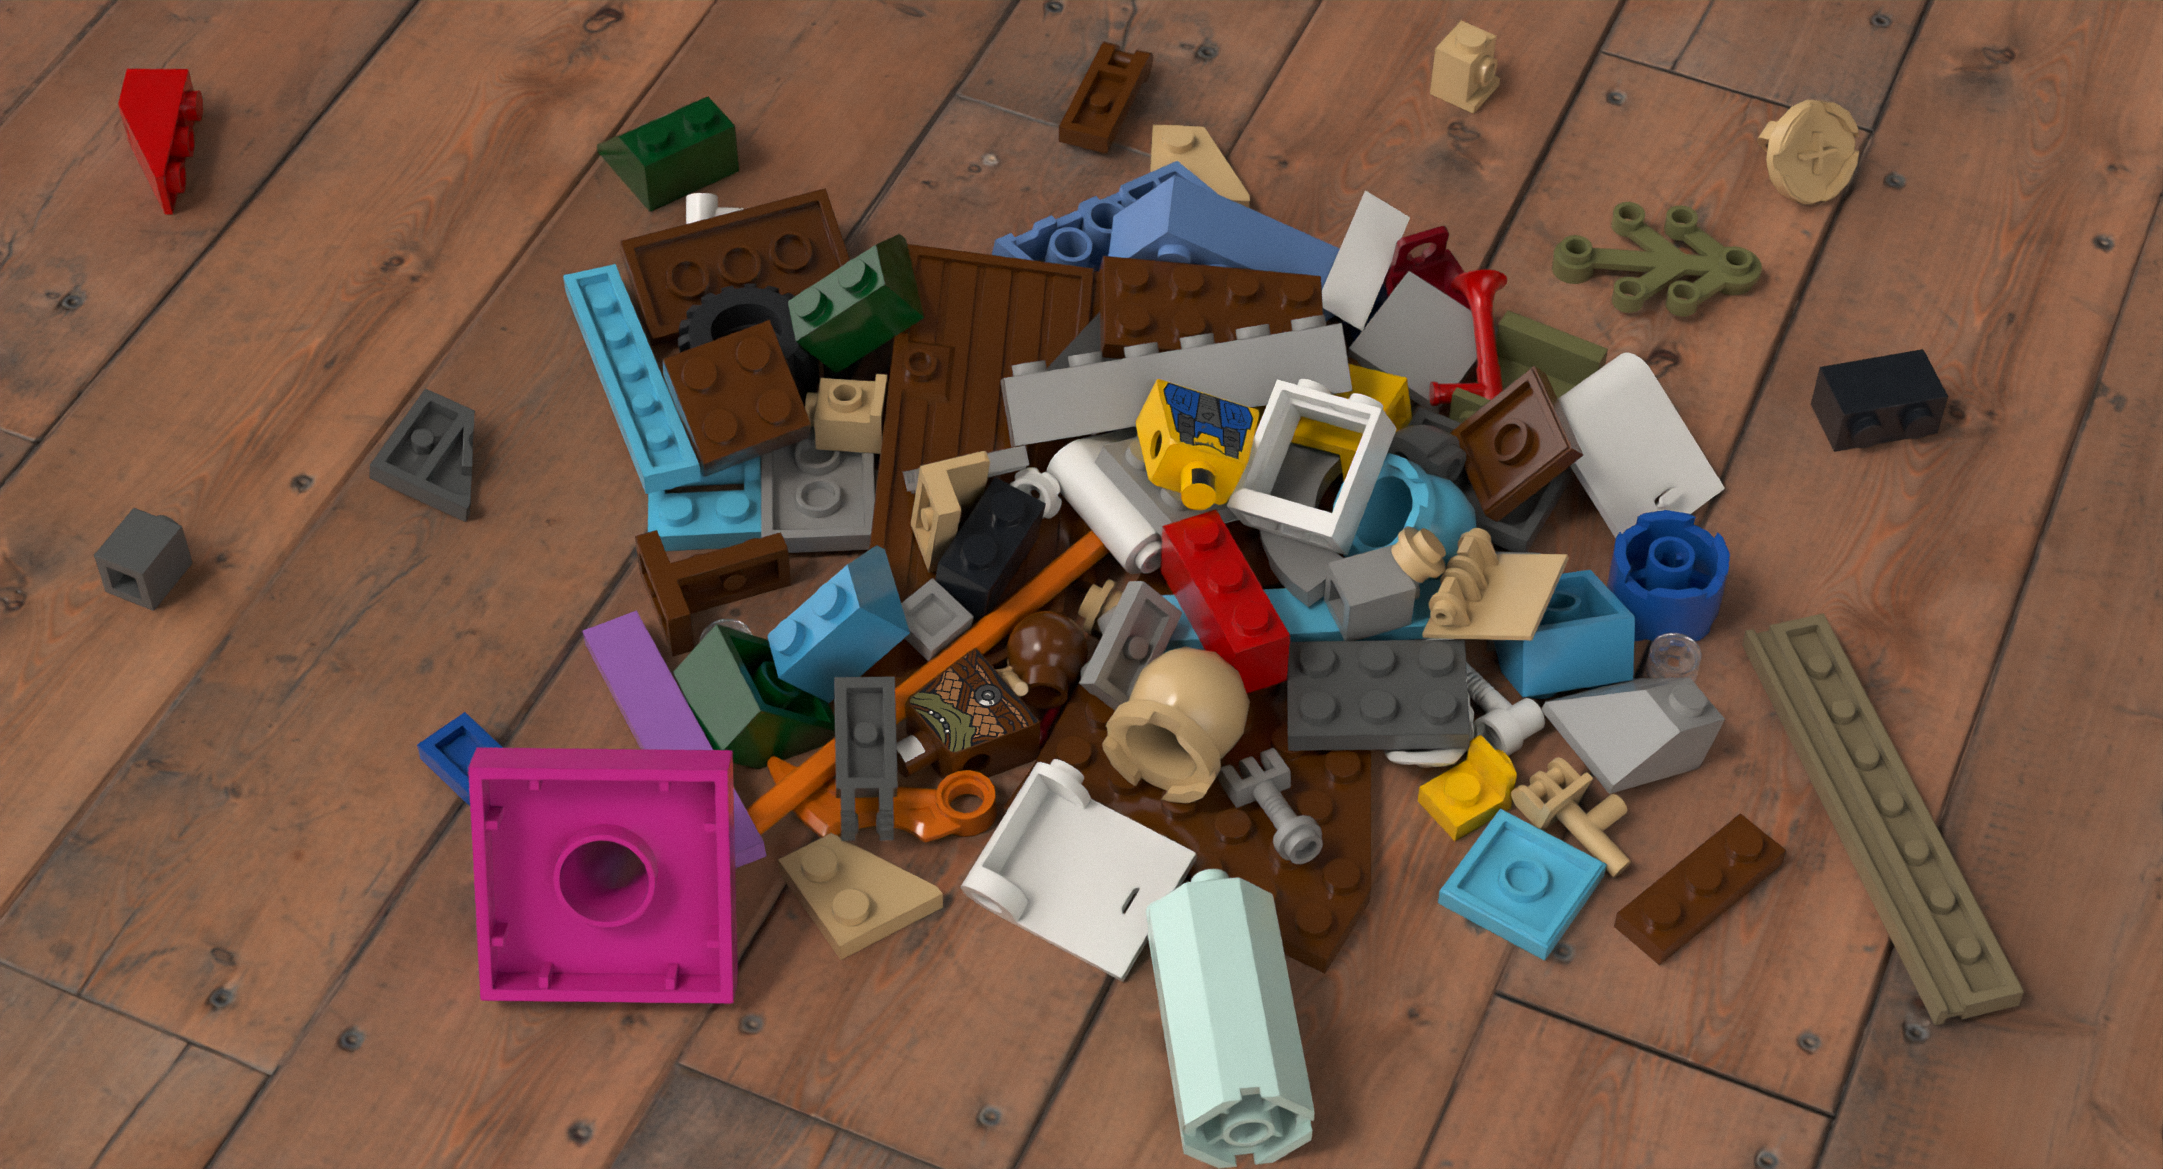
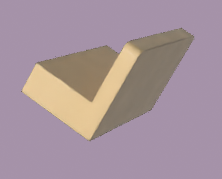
[911,451,990,573]

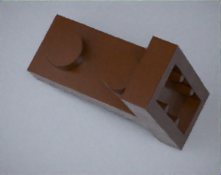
[635,530,791,656]

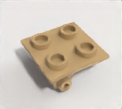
[1422,528,1569,641]

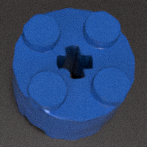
[1607,510,1730,643]

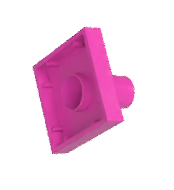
[468,747,738,1004]

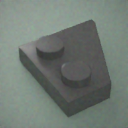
[369,388,475,522]

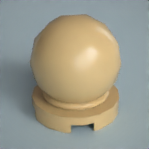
[1102,647,1250,803]

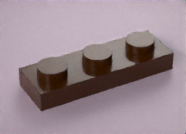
[1614,813,1786,966]

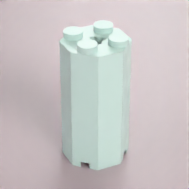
[1146,869,1315,1168]

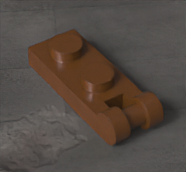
[1059,41,1153,154]

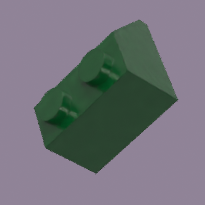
[597,96,739,212]
[788,234,925,374]
[673,624,835,769]

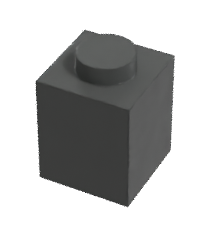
[94,508,193,611]

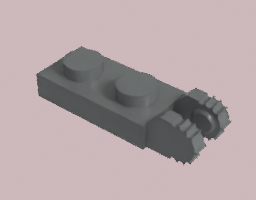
[834,677,898,841]

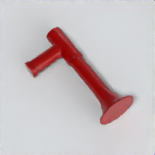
[1429,269,1507,406]

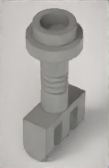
[1218,748,1323,864]

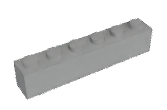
[1000,315,1353,447]

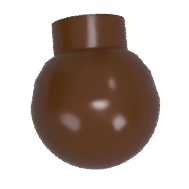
[1007,611,1088,709]

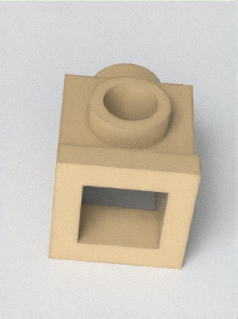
[1430,20,1500,114]
[805,374,888,454]

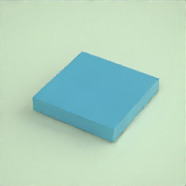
[1438,808,1607,961]

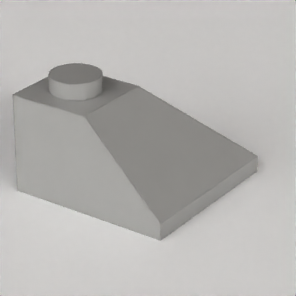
[1541,678,1725,794]

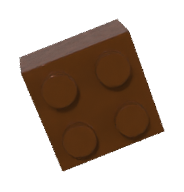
[663,320,811,477]

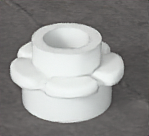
[1010,467,1062,519]

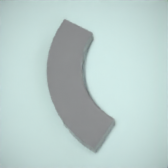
[1259,442,1343,607]

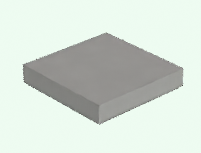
[1347,271,1498,414]

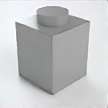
[1324,545,1420,641]

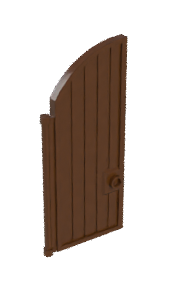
[860,244,1106,688]

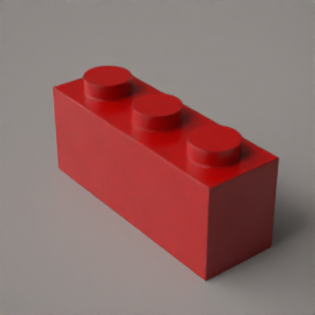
[1161,509,1290,693]

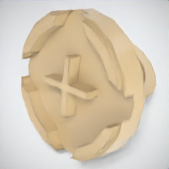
[1757,99,1859,204]

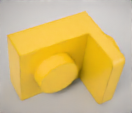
[1417,735,1517,841]

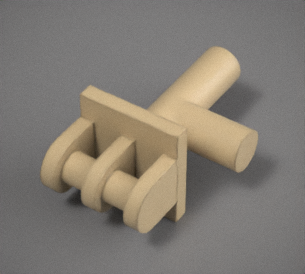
[1511,757,1632,878]

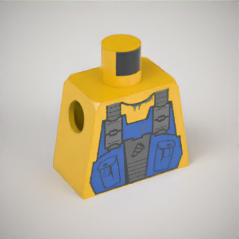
[1136,379,1259,510]

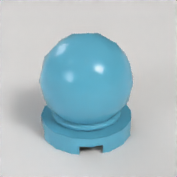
[1332,453,1477,580]

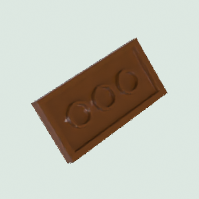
[619,188,850,346]
[1100,256,1323,359]

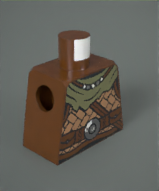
[896,648,1040,779]

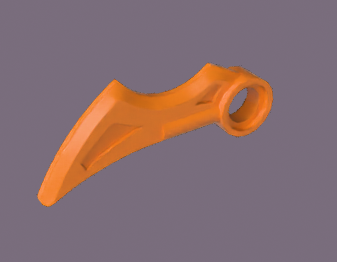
[767,756,997,843]

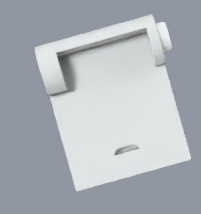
[1558,353,1725,538]
[1046,427,1239,574]
[960,759,1198,982]

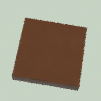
[1450,366,1584,522]

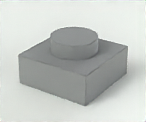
[901,578,973,661]

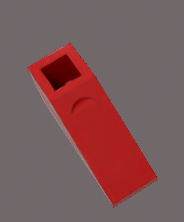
[118,69,203,215]

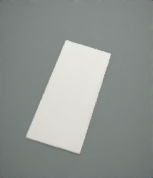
[1322,190,1410,331]

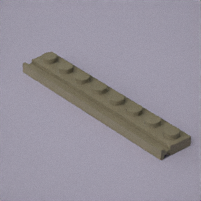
[1742,613,2024,1026]

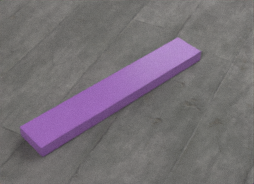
[582,611,767,869]

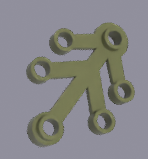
[1552,202,1762,317]

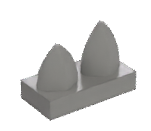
[1079,581,1183,710]

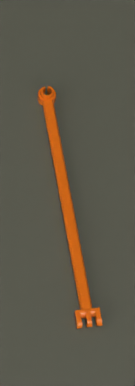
[746,530,1110,836]

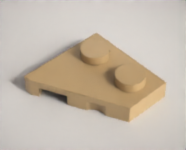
[1150,125,1250,208]
[778,833,943,960]

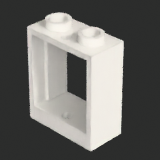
[1227,379,1397,555]

